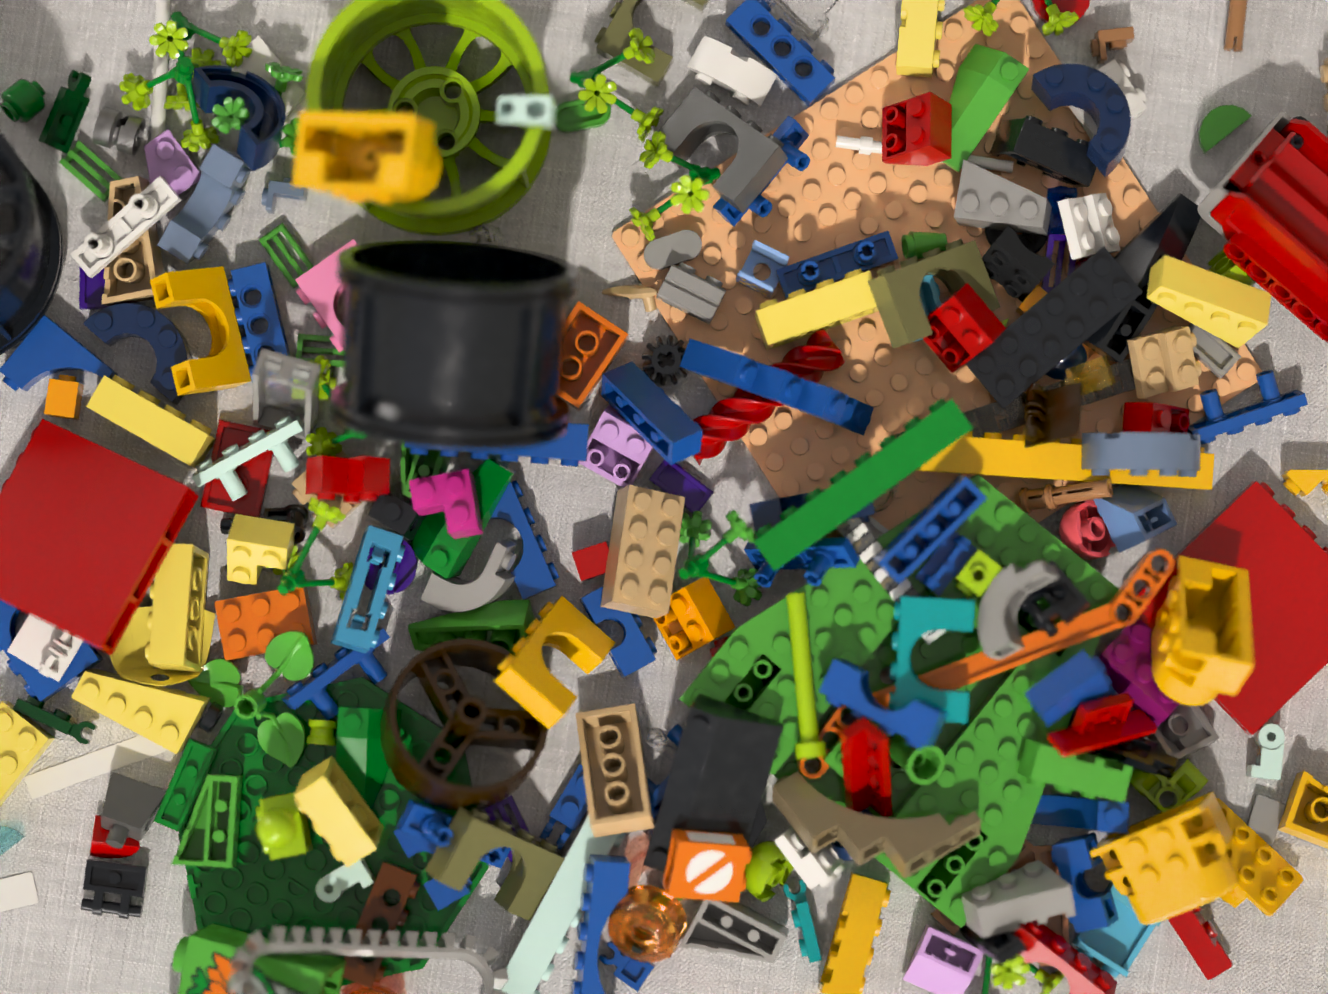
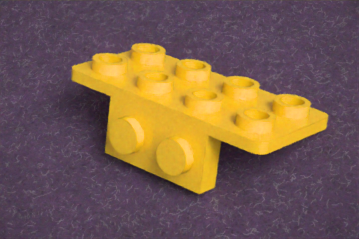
[1216,798,1303,916]

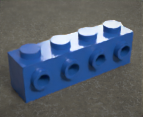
[601,361,703,465]

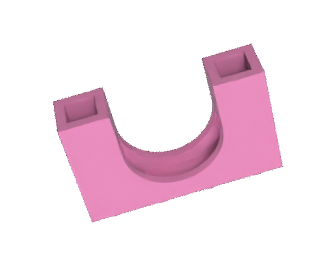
[295,239,358,353]

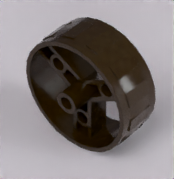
[380,639,548,811]

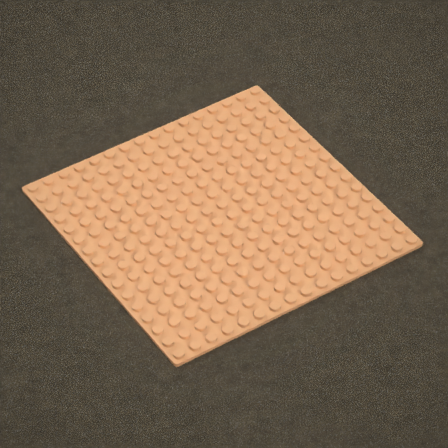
[612,0,1262,570]

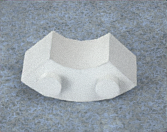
[687,36,778,106]

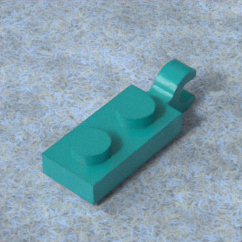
[783,879,822,963]

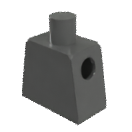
[101,772,166,849]

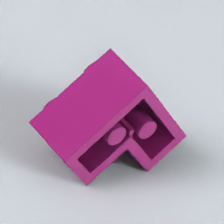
[409,469,484,539]

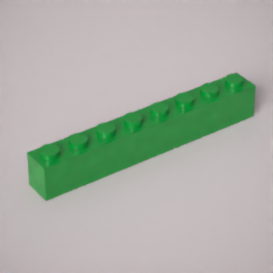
[753,398,973,571]

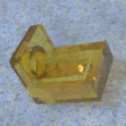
[1065,355,1116,396]

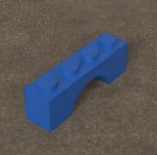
[490,480,559,600]
[819,658,949,749]

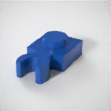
[599,941,656,992]

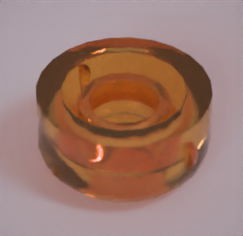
[608,885,687,963]

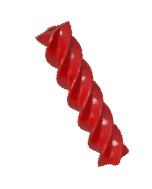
[693,329,845,465]

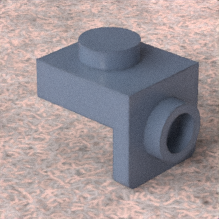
[262,178,308,214]

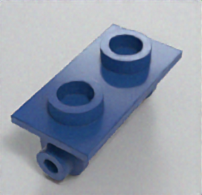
[915,531,976,596]

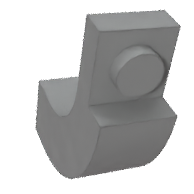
[420,539,518,612]
[978,561,1060,661]

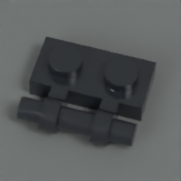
[1020,560,1091,637]
[81,859,148,919]

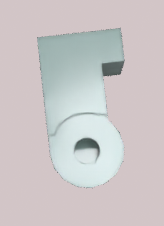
[496,95,556,129]
[1246,724,1285,780]
[316,858,376,902]

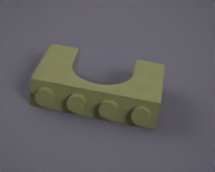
[594,0,709,87]
[868,239,1000,349]
[425,807,565,921]

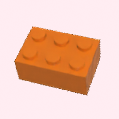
[555,301,629,411]
[214,587,317,661]

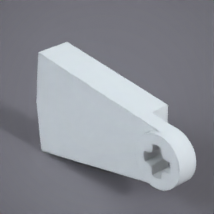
[232,35,307,123]

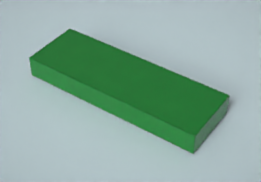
[154,738,218,833]

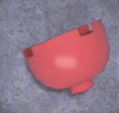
[1059,499,1115,560]

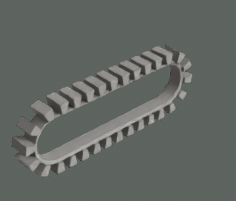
[227,927,509,994]

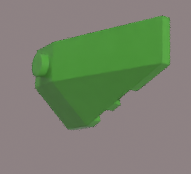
[942,44,1029,173]
[408,600,535,654]

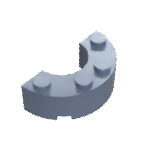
[157,143,251,264]
[1082,432,1201,477]

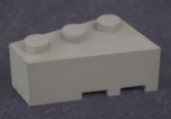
[954,159,1052,236]
[961,860,1076,938]
[679,900,789,963]

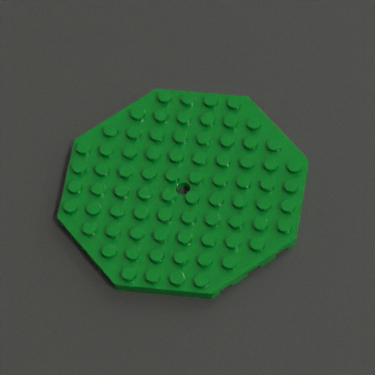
[178,677,489,986]

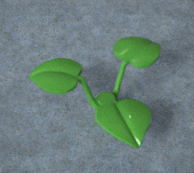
[188,631,314,768]

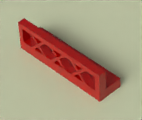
[840,716,893,818]

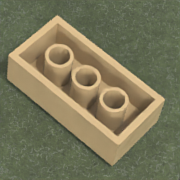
[600,485,685,618]
[575,703,654,838]

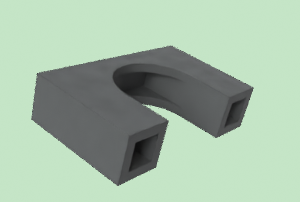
[650,87,789,213]

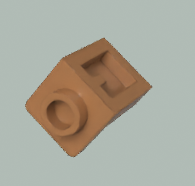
[1090,27,1135,64]

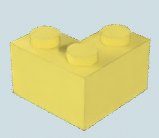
[227,514,295,586]

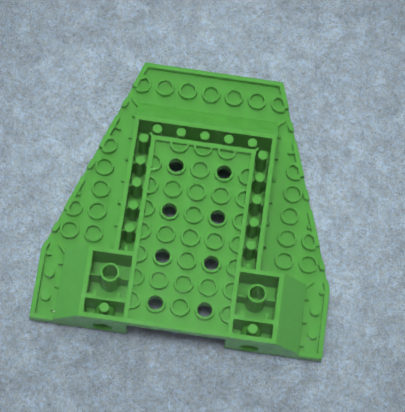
[679,474,1119,928]

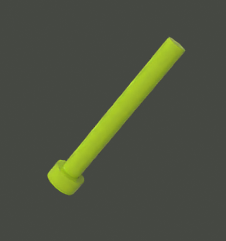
[786,593,827,759]

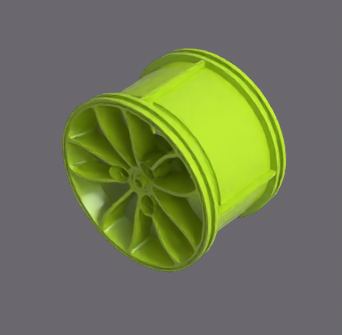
[306,0,552,236]

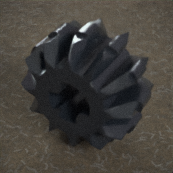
[641,335,688,386]

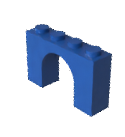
[0,601,104,702]
[1024,650,1117,728]

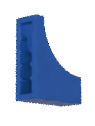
[0,315,118,391]
[1031,794,1129,833]

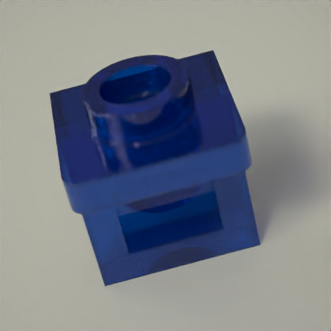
[1046,186,1078,234]

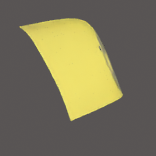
[110,606,215,686]

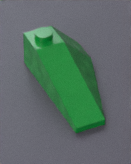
[410,458,514,579]
[336,706,402,810]

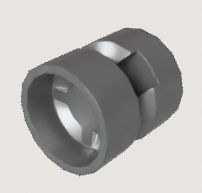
[93,106,145,156]

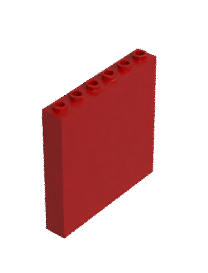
[0,419,199,656]
[1123,481,1328,735]

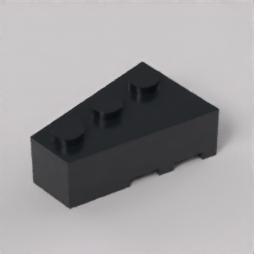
[989,115,1097,187]

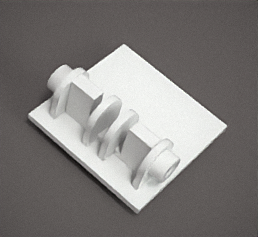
[7,615,83,682]

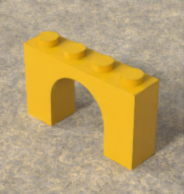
[150,266,251,396]
[494,596,615,729]

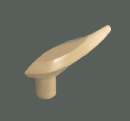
[602,285,658,312]

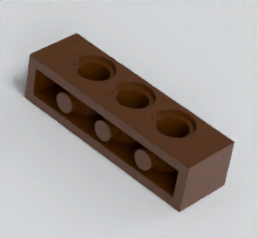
[343,860,421,988]

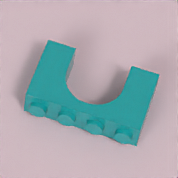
[889,595,976,723]

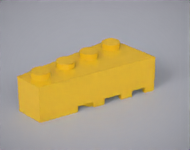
[818,872,891,994]

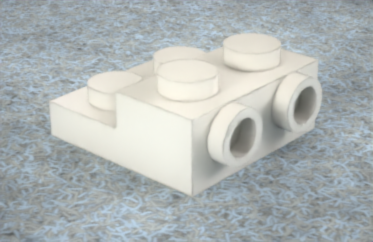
[1069,59,1147,139]
[1057,193,1120,260]
[774,825,845,890]

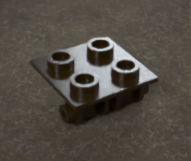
[1023,382,1082,448]

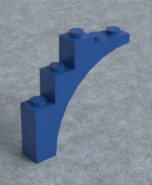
[679,339,874,436]

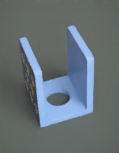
[736,240,790,298]

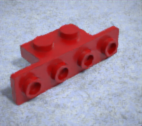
[1047,692,1158,757]
[1168,906,1233,980]

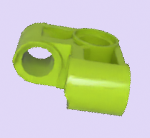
[1129,758,1208,812]

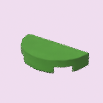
[1199,105,1252,154]

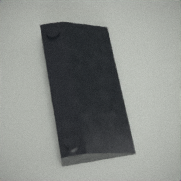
[643,694,785,873]

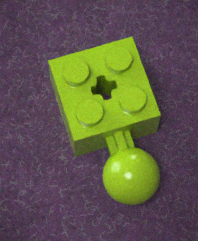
[256,792,313,860]

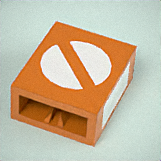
[662,829,752,902]

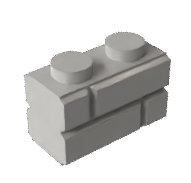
[656,262,726,325]

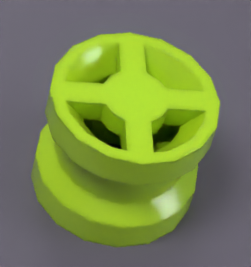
[306,719,338,746]

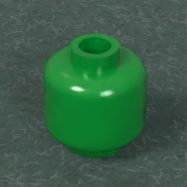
[0,79,46,123]

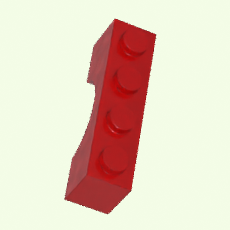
[1011,920,1117,994]

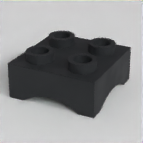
[982,226,1054,302]

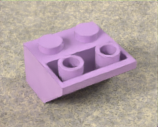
[579,404,653,488]
[902,924,984,994]

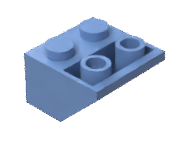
[1093,484,1178,553]

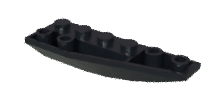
[1084,193,1201,364]

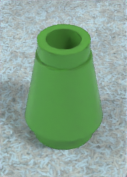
[902,231,947,259]

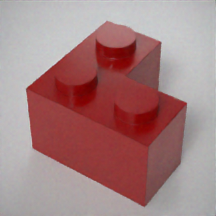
[306,455,390,504]

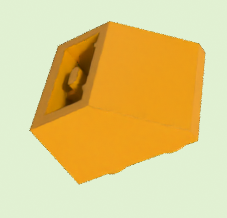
[653,577,736,661]

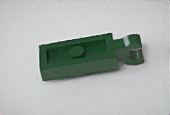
[38,70,92,154]
[13,696,97,744]

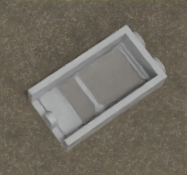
[253,349,320,440]

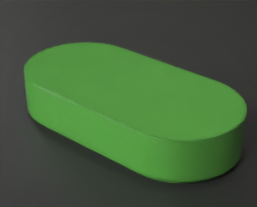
[555,99,611,133]

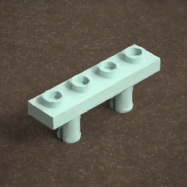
[192,415,304,501]

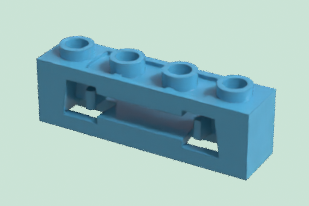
[330,525,405,654]

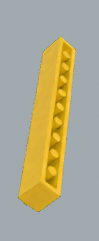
[915,431,1214,490]

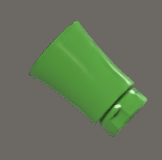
[889,732,945,785]

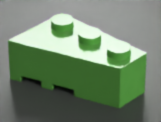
[1018,739,1133,803]
[171,774,243,868]

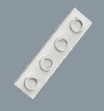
[70,176,182,278]

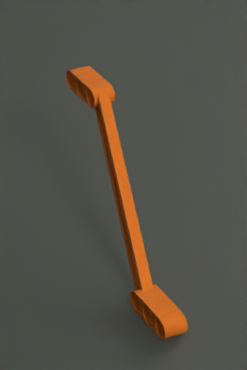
[797,550,1174,778]

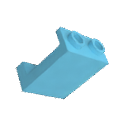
[1072,882,1162,978]

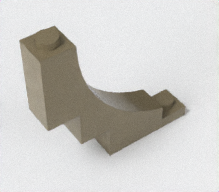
[772,771,981,879]

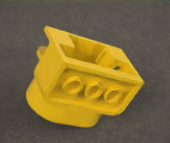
[293,111,442,204]
[1151,555,1254,706]
[1090,791,1238,925]

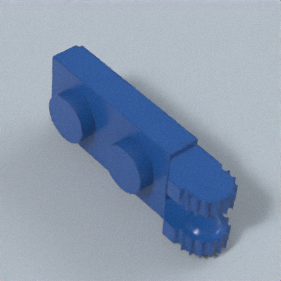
[539,764,588,850]

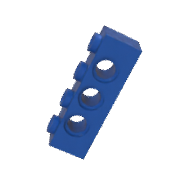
[725,0,835,107]
[228,262,294,387]
[873,475,987,584]

